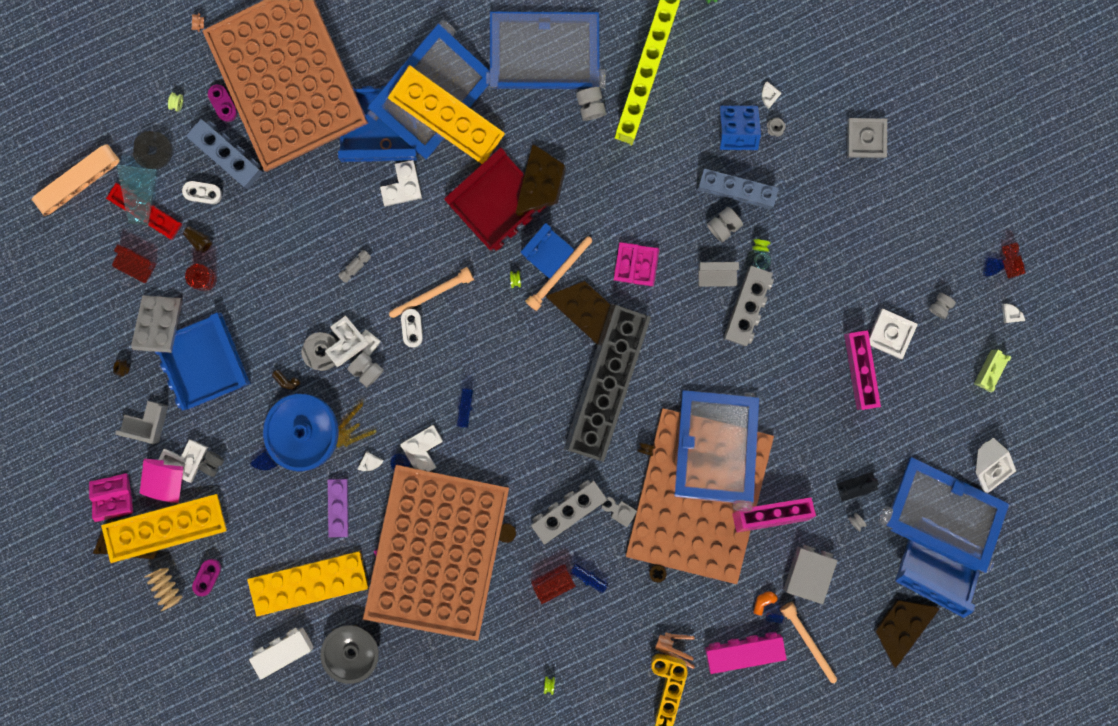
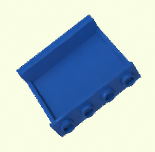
[338,86,418,162]
[155,313,251,411]
[895,517,983,618]

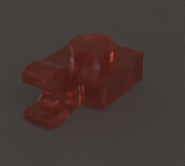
[1002,242,1026,279]

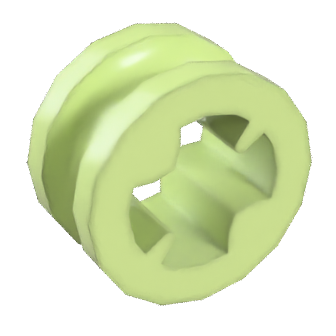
[168,92,183,112]

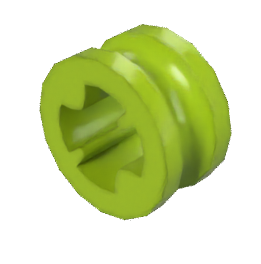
[752,239,771,252]
[510,270,521,288]
[544,676,555,695]

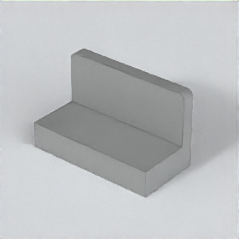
[698,262,739,287]

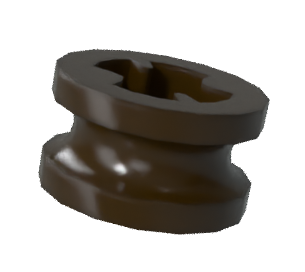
[637,442,655,456]
[649,564,667,583]

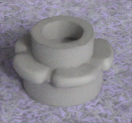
[767,118,786,137]

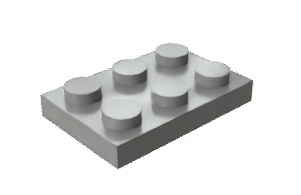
[131,296,182,353]

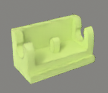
[974,350,1011,392]

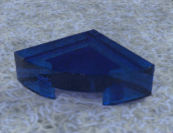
[983,257,1007,277]
[250,451,277,471]

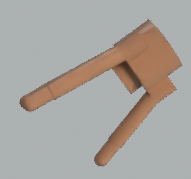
[655,632,695,669]

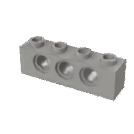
[723,266,774,346]
[531,480,607,545]

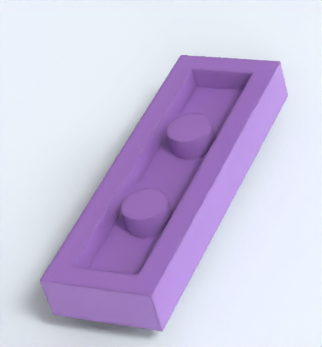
[328,479,349,537]

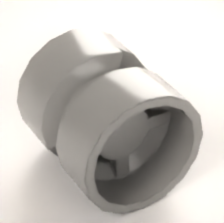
[576,87,607,121]
[707,206,743,243]
[347,352,384,388]

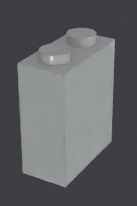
[783,545,838,604]

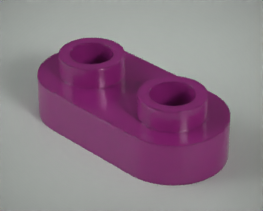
[208,85,238,122]
[192,559,222,596]

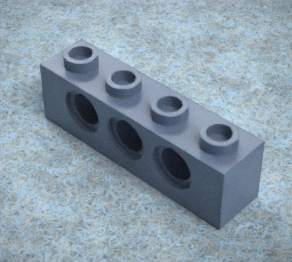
[186,119,263,189]
[697,169,779,209]

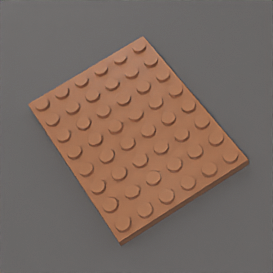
[202,0,368,172]
[626,408,774,584]
[363,465,509,641]

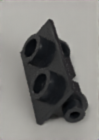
[836,472,879,502]

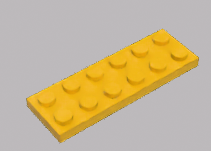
[387,65,505,164]
[101,494,227,563]
[247,551,369,617]

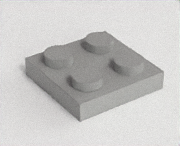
[847,118,887,158]

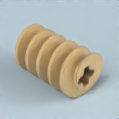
[144,568,183,611]

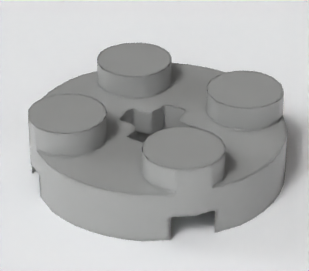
[301,332,338,371]

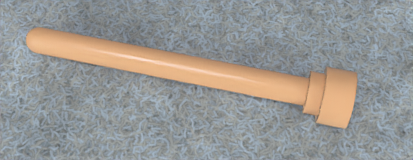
[525,237,592,311]
[389,267,474,318]
[780,602,837,683]

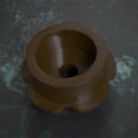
[113,359,130,377]

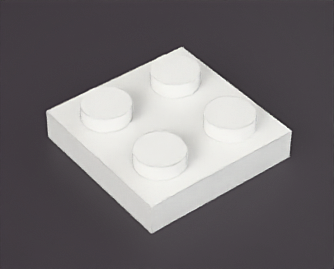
[869,309,918,359]

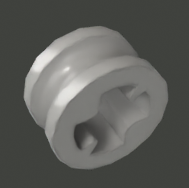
[848,512,867,532]

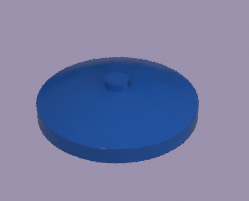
[263,394,339,471]

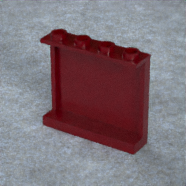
[444,148,547,252]

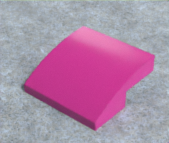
[614,243,660,287]
[140,459,183,503]
[89,473,133,522]

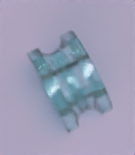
[753,253,771,270]

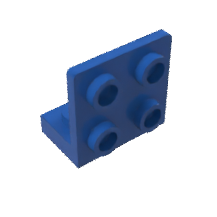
[719,106,761,150]
[520,223,574,278]

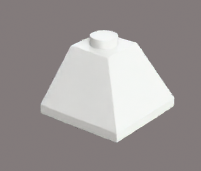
[976,438,1016,494]

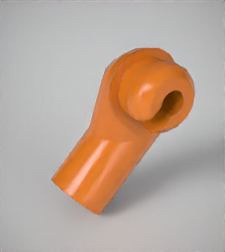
[753,591,777,616]

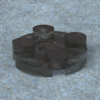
[133,131,174,170]

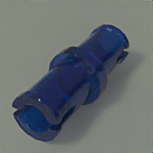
[456,388,474,428]
[570,563,608,594]

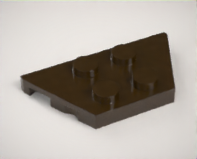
[516,145,566,216]
[546,281,611,345]
[874,599,939,668]

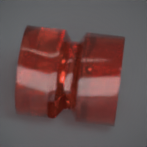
[185,264,217,291]

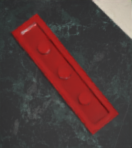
[106,183,182,240]

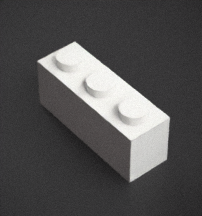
[249,628,314,680]

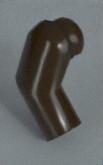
[272,370,301,391]

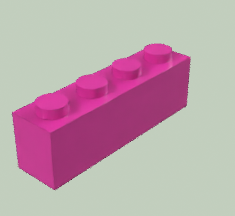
[844,330,881,410]
[732,498,816,533]
[705,632,787,674]

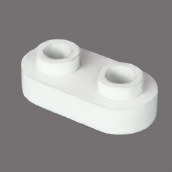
[182,181,222,204]
[401,309,423,347]

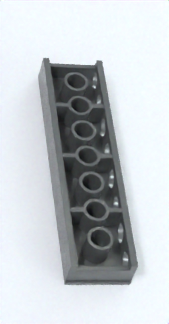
[564,304,651,462]

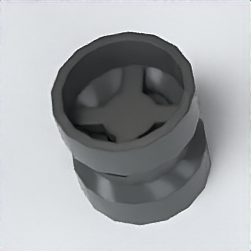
[198,451,225,477]

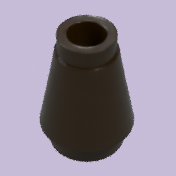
[183,226,212,253]

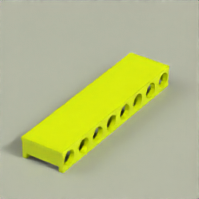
[614,0,680,145]

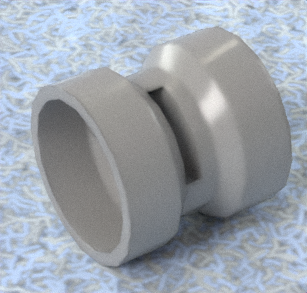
[929,293,956,319]

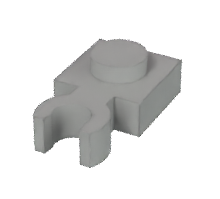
[601,496,637,527]

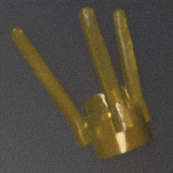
[336,403,377,448]

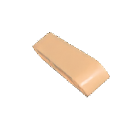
[32,144,120,216]

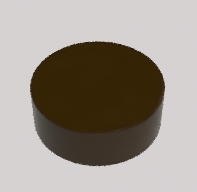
[499,523,516,543]

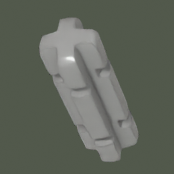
[339,250,371,283]

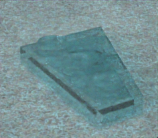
[117,165,157,226]

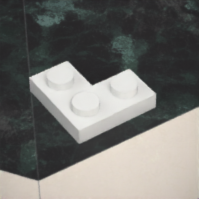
[380,160,422,207]
[325,316,369,368]
[400,425,443,472]
[159,439,208,483]

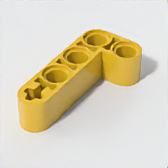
[651,654,687,726]

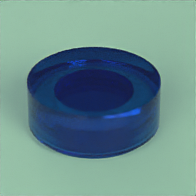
[765,613,785,624]

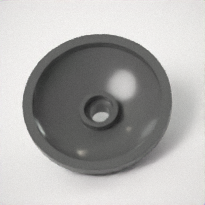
[320,625,379,684]

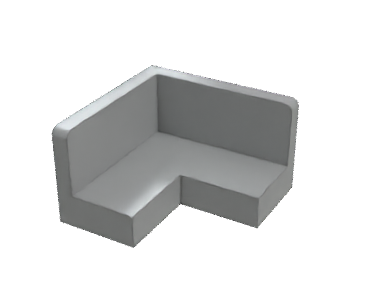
[115,401,168,444]

